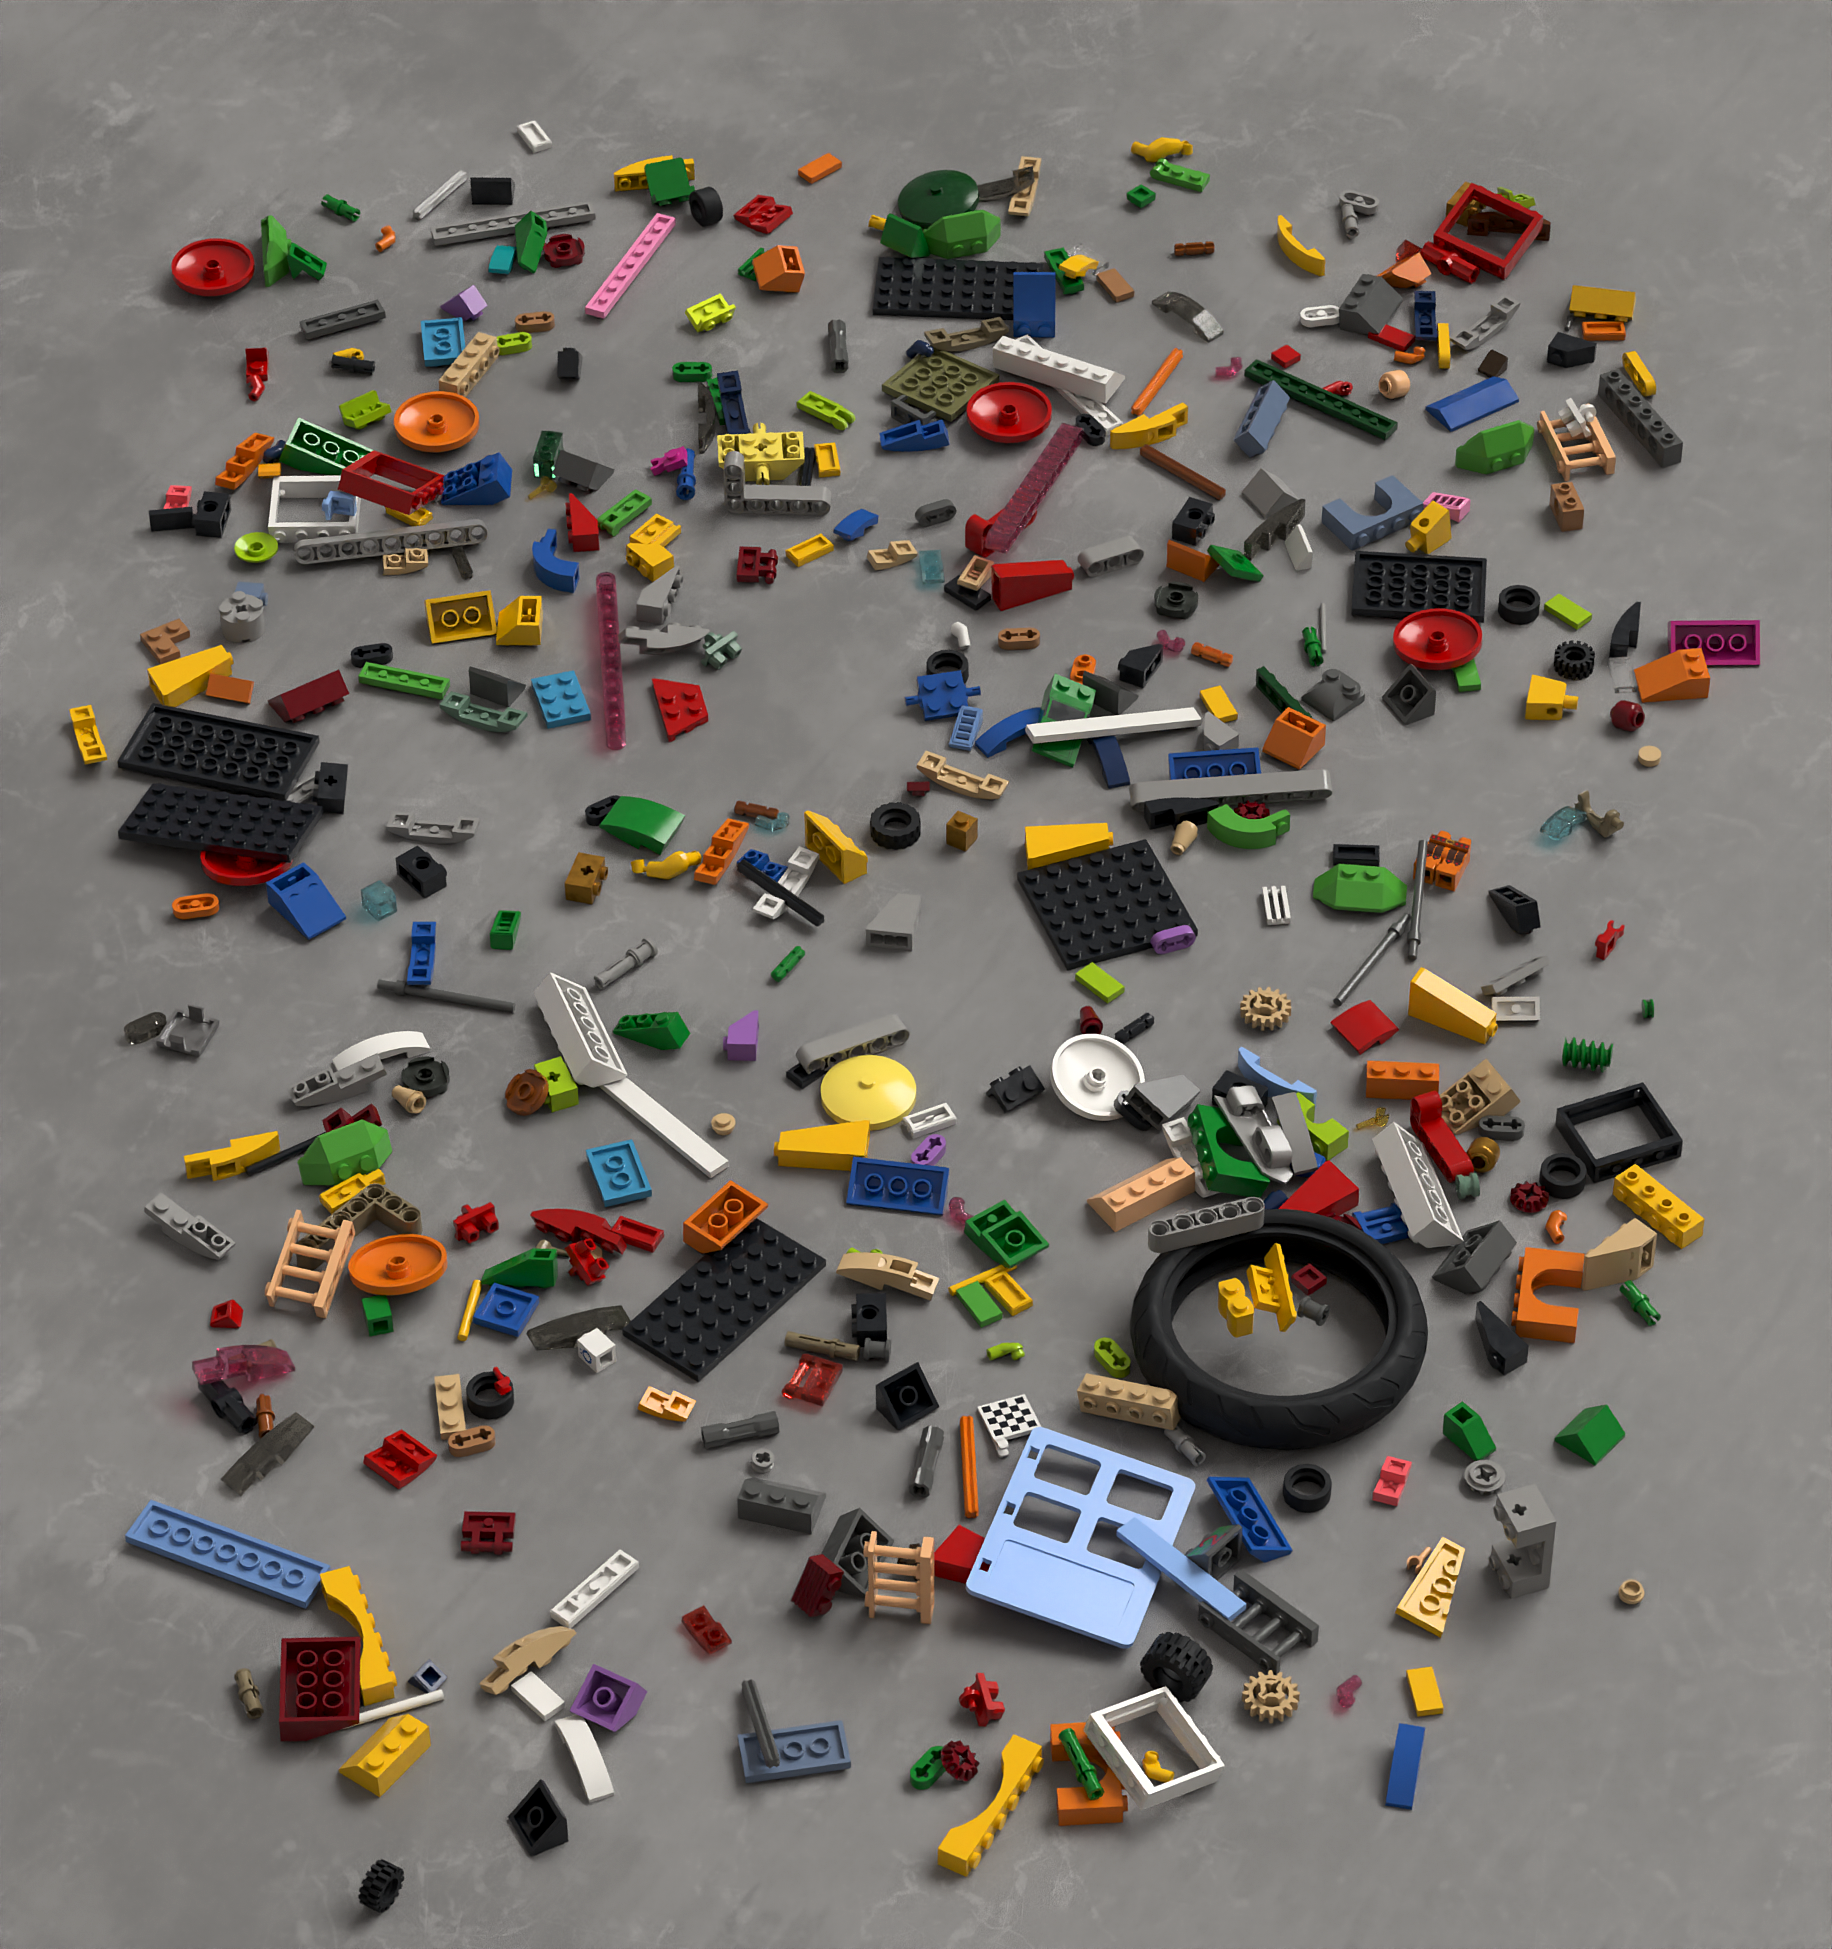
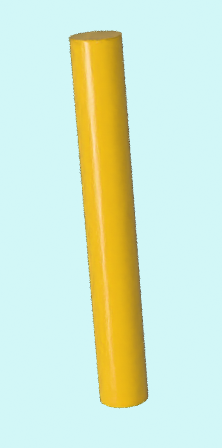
[948,1265,1017,1296]
[457,1280,482,1341]

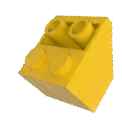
[496,596,543,646]

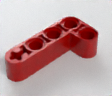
[965,499,1037,558]
[1410,1090,1474,1183]

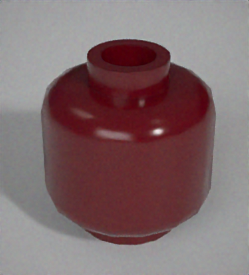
[1610,700,1645,732]

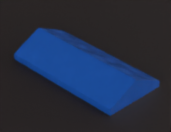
[1425,376,1519,432]
[1168,747,1261,780]
[846,1157,950,1215]
[1206,1477,1293,1563]

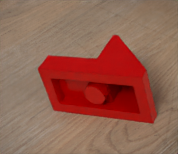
[245,348,269,381]

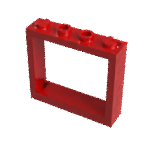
[1433,183,1543,280]
[338,450,444,515]

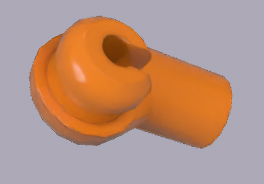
[375,225,396,252]
[1394,346,1425,364]
[1545,1210,1567,1244]

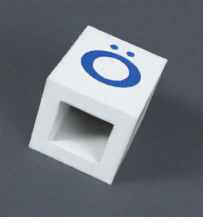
[577,1328,616,1373]

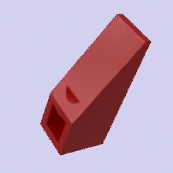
[565,493,600,552]

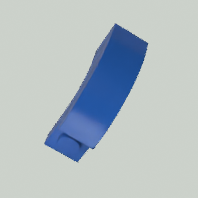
[532,529,580,593]

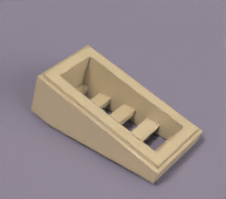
[957,555,994,591]

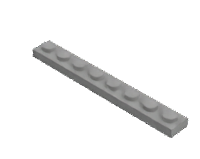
[430,201,595,246]

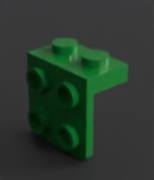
[644,157,695,207]

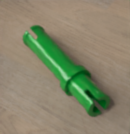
[1058,1728,1104,1800]

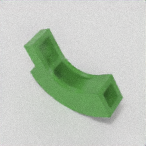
[1207,804,1290,849]

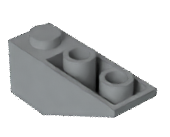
[636,565,683,625]

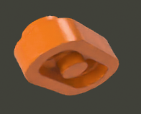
[1070,654,1096,684]
[172,893,219,919]

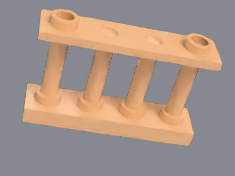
[1537,404,1616,481]
[265,1209,356,1319]
[863,1531,935,1624]

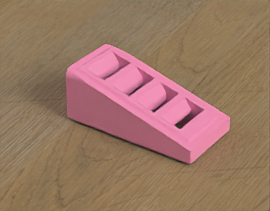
[1423,492,1471,522]

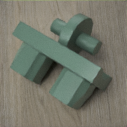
[701,631,742,670]

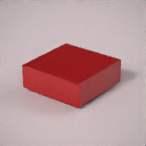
[1271,344,1301,368]

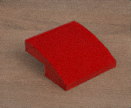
[734,195,793,234]
[1330,1000,1399,1055]
[363,1429,437,1489]

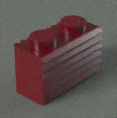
[791,1554,844,1617]

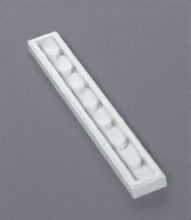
[1015,335,1123,436]
[1025,707,1202,744]
[598,1077,729,1179]

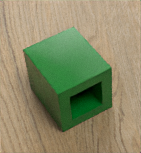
[362,1295,394,1337]

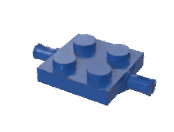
[904,670,981,721]

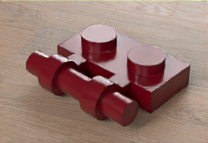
[736,546,778,584]
[461,1511,516,1555]

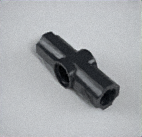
[198,1371,257,1434]

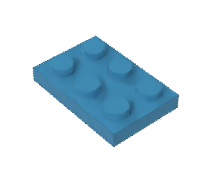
[420,317,465,367]
[531,670,591,729]
[586,1139,652,1207]

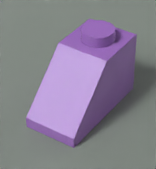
[440,285,488,321]
[723,1010,759,1061]

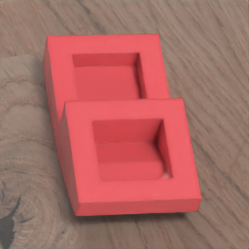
[163,485,192,509]
[1372,1456,1412,1506]

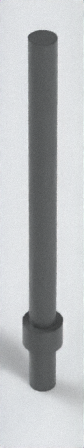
[1407,840,1428,960]
[1334,913,1411,1006]
[377,979,516,1012]

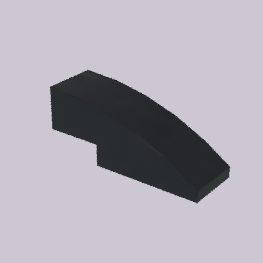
[1609,602,1641,662]
[1144,797,1218,831]

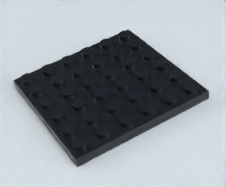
[1017,839,1198,971]

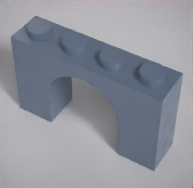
[1322,475,1423,551]

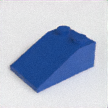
[1013,272,1056,337]

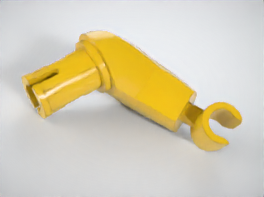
[1131,137,1193,162]
[631,851,701,880]

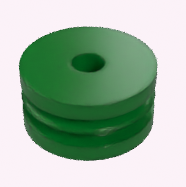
[1641,999,1654,1018]

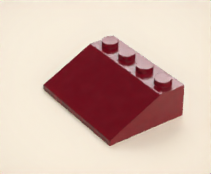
[279,1637,361,1742]

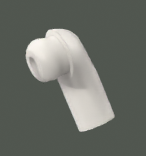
[951,622,970,649]

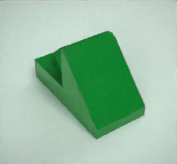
[287,242,327,281]

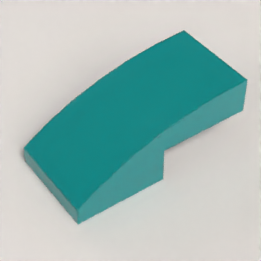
[488,245,517,274]

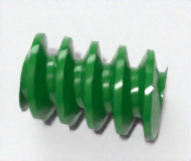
[1562,1037,1613,1073]

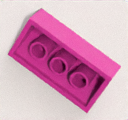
[1668,620,1760,665]

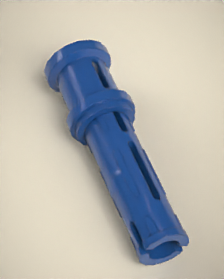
[676,449,696,500]

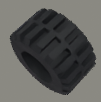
[1140,1632,1213,1702]

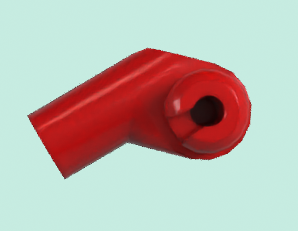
[246,374,265,402]
[1322,381,1353,396]

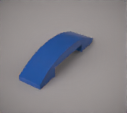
[975,707,1041,758]
[407,921,436,985]

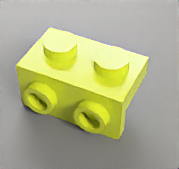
[685,293,736,333]

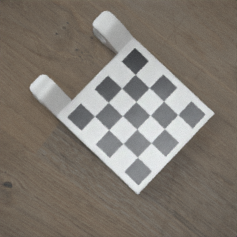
[977,1394,1041,1458]

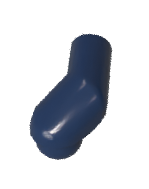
[906,340,934,358]
[262,440,286,464]

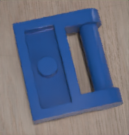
[1352,1202,1410,1244]

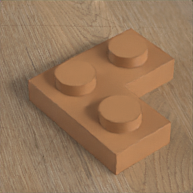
[140,618,190,665]

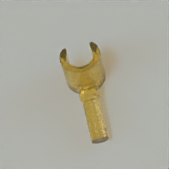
[528,476,557,500]
[1356,1107,1390,1130]

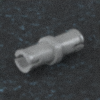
[1341,204,1359,238]
[1164,1425,1206,1466]

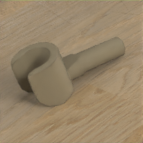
[536,1240,569,1257]

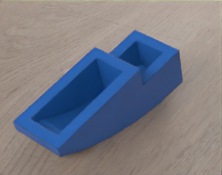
[879,419,950,452]
[1385,1723,1425,1810]

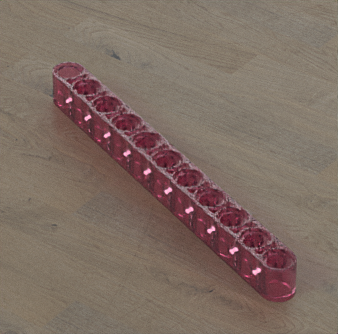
[985,423,1084,554]
[596,572,627,750]

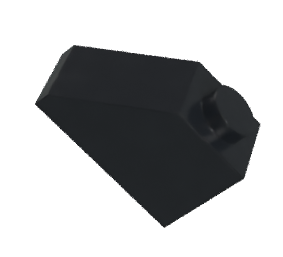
[1547,332,1597,368]
[1118,644,1163,688]

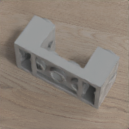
[1488,1484,1556,1599]

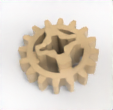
[1240,987,1292,1031]
[1242,1670,1300,1723]

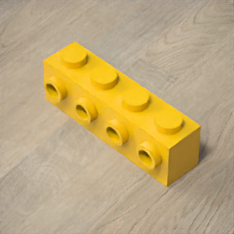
[1613,1164,1705,1249]

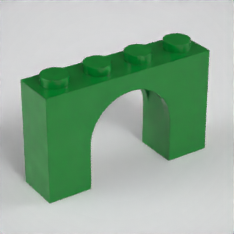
[1187,1104,1270,1199]

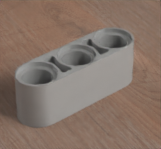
[1078,536,1144,577]

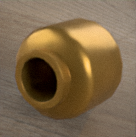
[1466,1137,1500,1173]

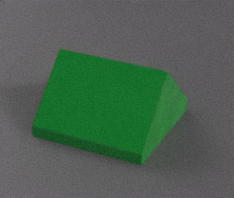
[880,213,931,258]
[1554,1404,1626,1466]

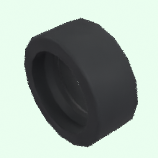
[1498,585,1540,625]
[926,649,969,684]
[1539,1153,1587,1199]
[466,1371,514,1419]
[1283,1464,1332,1513]

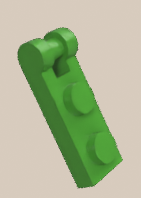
[1150,158,1210,192]
[597,489,652,536]

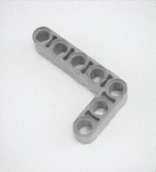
[723,451,832,515]

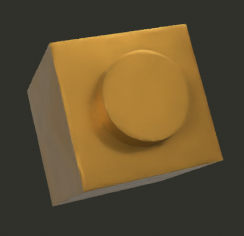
[946,811,978,852]

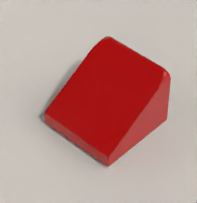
[210,1299,243,1328]

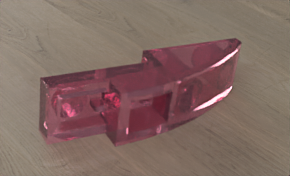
[192,1345,295,1385]

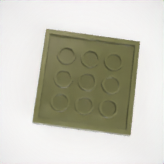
[882,345,1000,422]

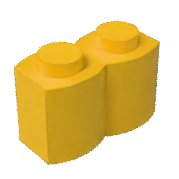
[1218,1278,1254,1338]

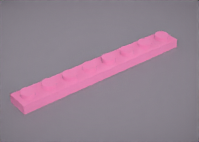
[585,213,676,319]

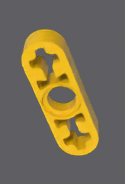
[1437,323,1450,369]
[1622,351,1656,397]

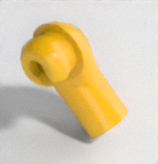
[333,348,364,360]
[1142,1751,1174,1783]

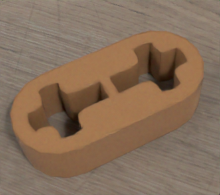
[515,311,555,333]
[998,627,1040,650]
[448,1426,496,1457]

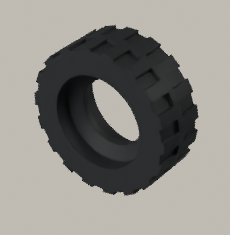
[870,802,921,850]

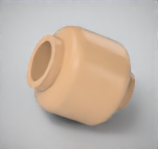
[1378,370,1410,399]

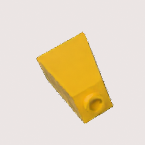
[147,645,234,707]
[1025,823,1113,870]
[1408,967,1498,1045]
[774,1120,870,1171]

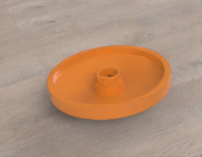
[394,391,480,452]
[348,1234,448,1295]

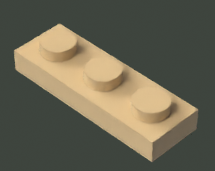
[434,1374,466,1440]

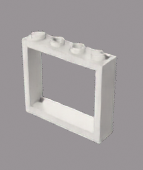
[268,476,361,543]
[1083,1686,1225,1811]

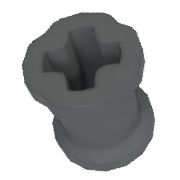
[1297,1296,1330,1326]
[864,1338,891,1362]

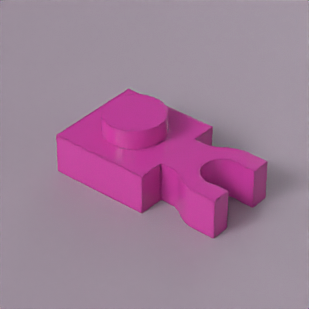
[651,446,687,476]

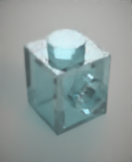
[361,880,397,922]

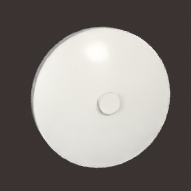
[1050,1034,1145,1121]

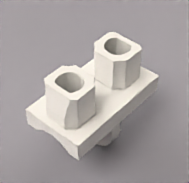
[1558,398,1597,438]

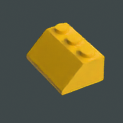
[1569,285,1636,322]
[424,590,497,644]
[804,810,868,884]
[339,1714,431,1797]

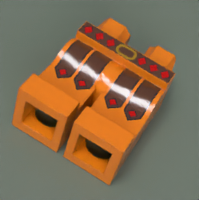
[1413,830,1471,892]

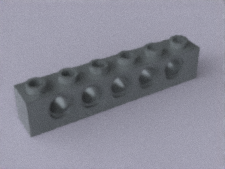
[1598,369,1683,468]

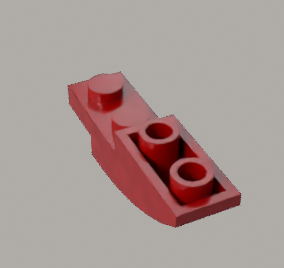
[530,1208,627,1255]

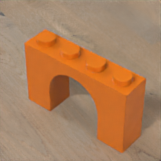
[1511,1247,1585,1343]
[1050,1722,1128,1826]

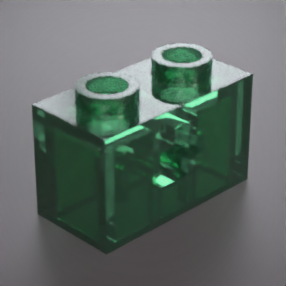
[533,431,564,480]

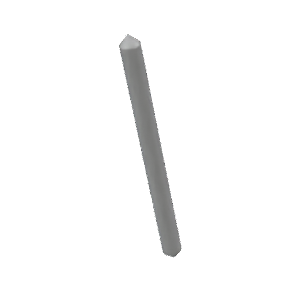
[1320,603,1327,653]

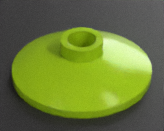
[234,532,278,563]

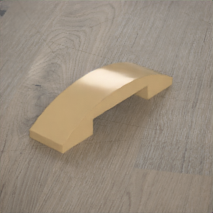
[1008,156,1041,216]
[916,751,1009,799]

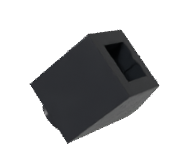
[557,348,582,379]

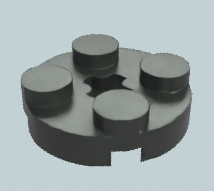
[1154,582,1198,619]
[401,1056,450,1097]

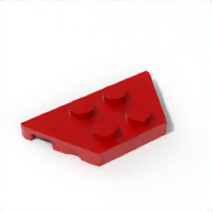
[652,678,709,742]

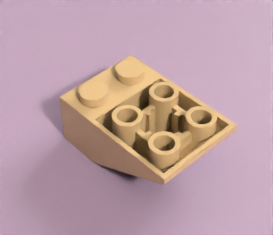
[1439,1059,1521,1135]
[1582,1218,1657,1291]

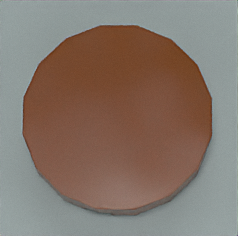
[505,1069,549,1116]

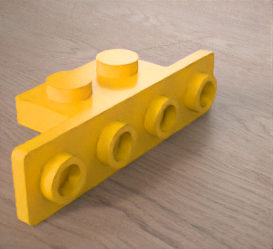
[1246,1243,1297,1332]

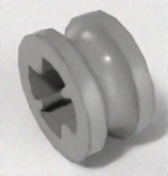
[751,1449,774,1473]

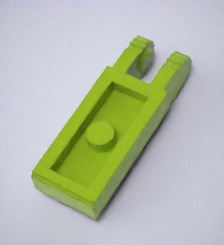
[797,391,856,431]

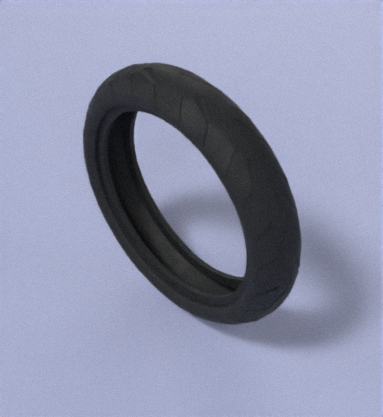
[1130,1209,1428,1450]

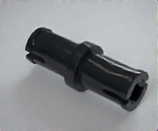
[331,355,375,374]

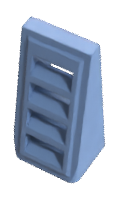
[949,705,983,751]

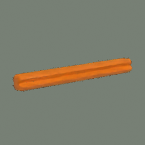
[1131,348,1183,416]
[960,1415,979,1518]

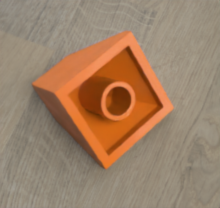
[1377,253,1431,288]

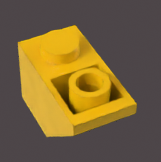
[626,543,674,582]

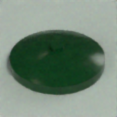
[898,170,979,229]

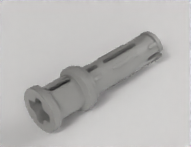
[594,937,658,989]

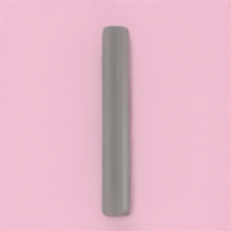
[412,170,467,220]

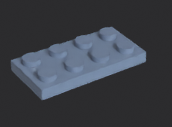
[737,1720,851,1783]

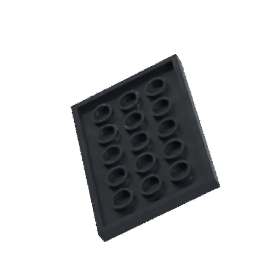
[1351,551,1487,623]

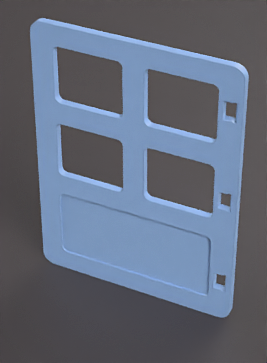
[966,1427,1195,1649]

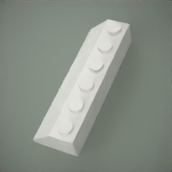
[993,336,1125,404]
[533,972,627,1088]
[1372,1122,1464,1248]

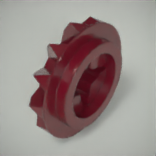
[1234,800,1270,819]
[1510,1180,1549,1213]
[941,1740,980,1781]

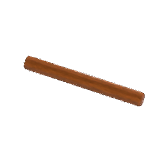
[1140,444,1226,500]

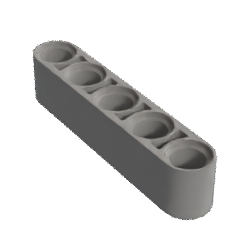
[796,1014,910,1074]
[1148,1197,1265,1253]

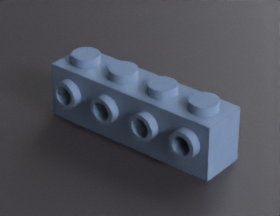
[1233,380,1290,457]

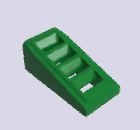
[490,910,521,950]

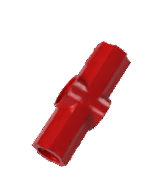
[1420,241,1480,284]

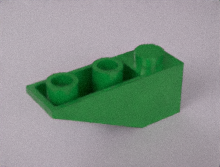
[515,211,548,274]
[613,1012,691,1050]
[481,1248,558,1288]

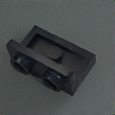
[986,1065,1045,1113]

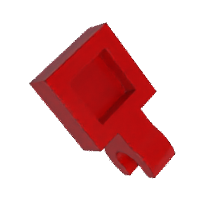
[1595,920,1625,960]

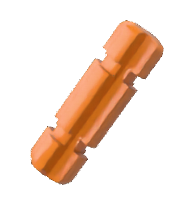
[1191,642,1233,667]

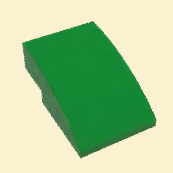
[599,796,685,855]
[964,1199,1049,1269]

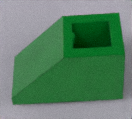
[1442,1401,1496,1461]

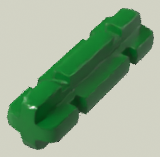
[771,946,805,982]

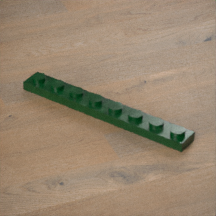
[1244,359,1398,440]

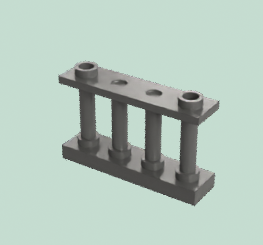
[1198,1569,1319,1676]

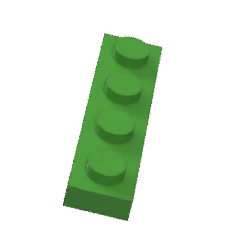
[358,662,450,700]

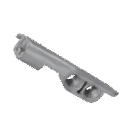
[1214,1086,1293,1185]

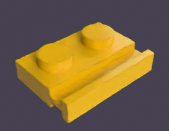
[630,513,681,547]

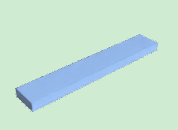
[1116,1516,1246,1621]

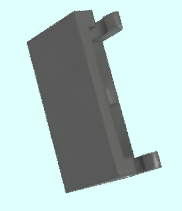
[891,394,938,426]

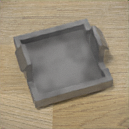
[156,1004,220,1057]

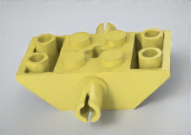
[717,423,805,485]

